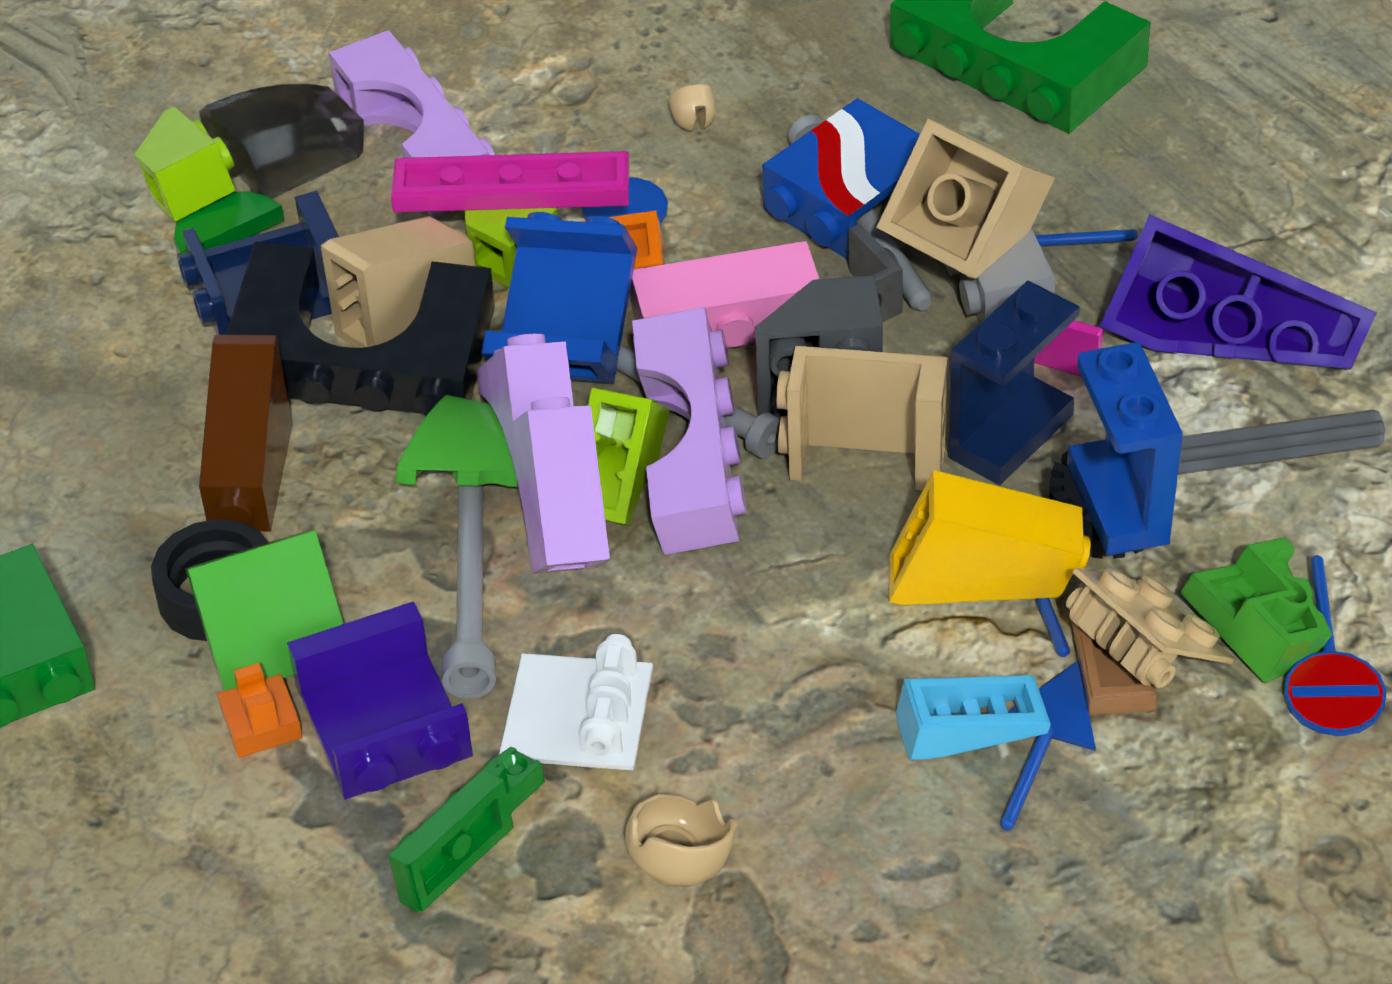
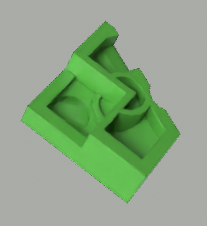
[396,395,518,487]
[1180,537,1332,683]

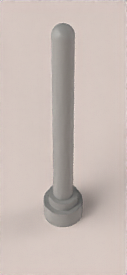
[442,485,496,699]

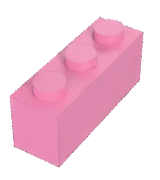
[631,241,819,349]

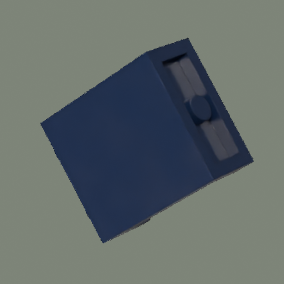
[177,191,339,335]

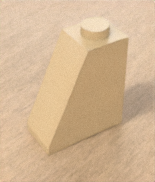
[321,216,475,348]

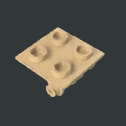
[1066,567,1235,688]

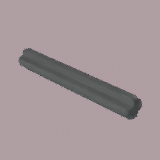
[1178,409,1385,475]

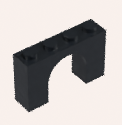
[226,241,495,416]

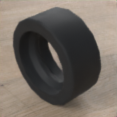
[151,519,269,641]

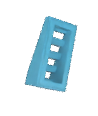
[896,675,1051,761]

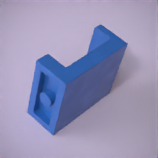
[1067,342,1183,556]

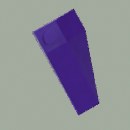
[1100,215,1377,369]

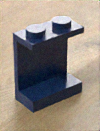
[949,280,1080,486]

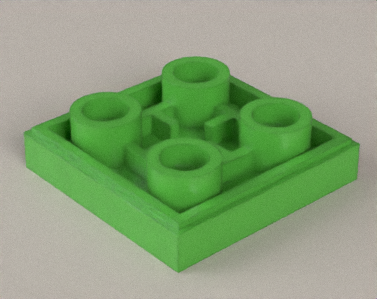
[185,529,343,691]

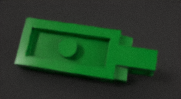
[388,747,545,913]

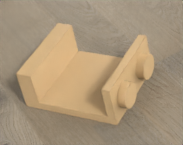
[777,346,948,490]

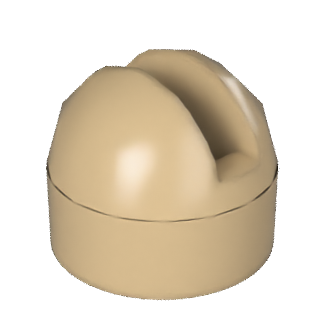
[668,84,716,131]

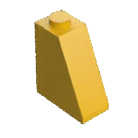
[889,470,1091,605]

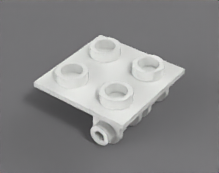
[499,634,653,771]

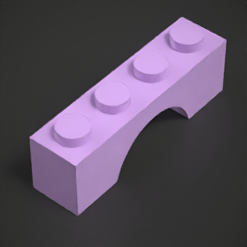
[329,30,495,219]
[632,307,747,555]

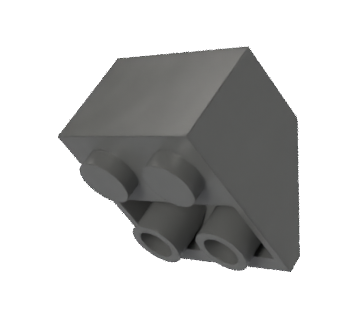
[755,275,883,419]

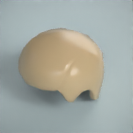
[625,794,737,887]

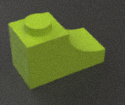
[588,388,670,526]

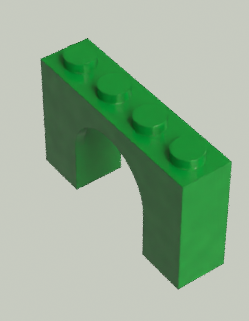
[890,0,1151,134]
[0,543,95,727]

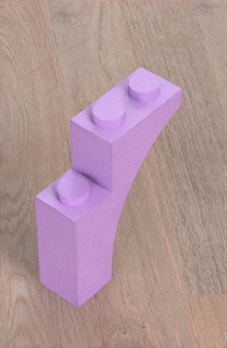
[477,334,610,574]

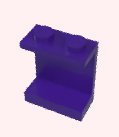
[287,601,473,800]

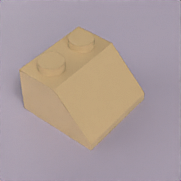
[876,118,1055,279]

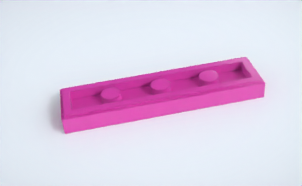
[391,151,630,212]

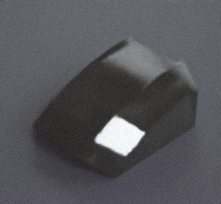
[199,84,364,199]

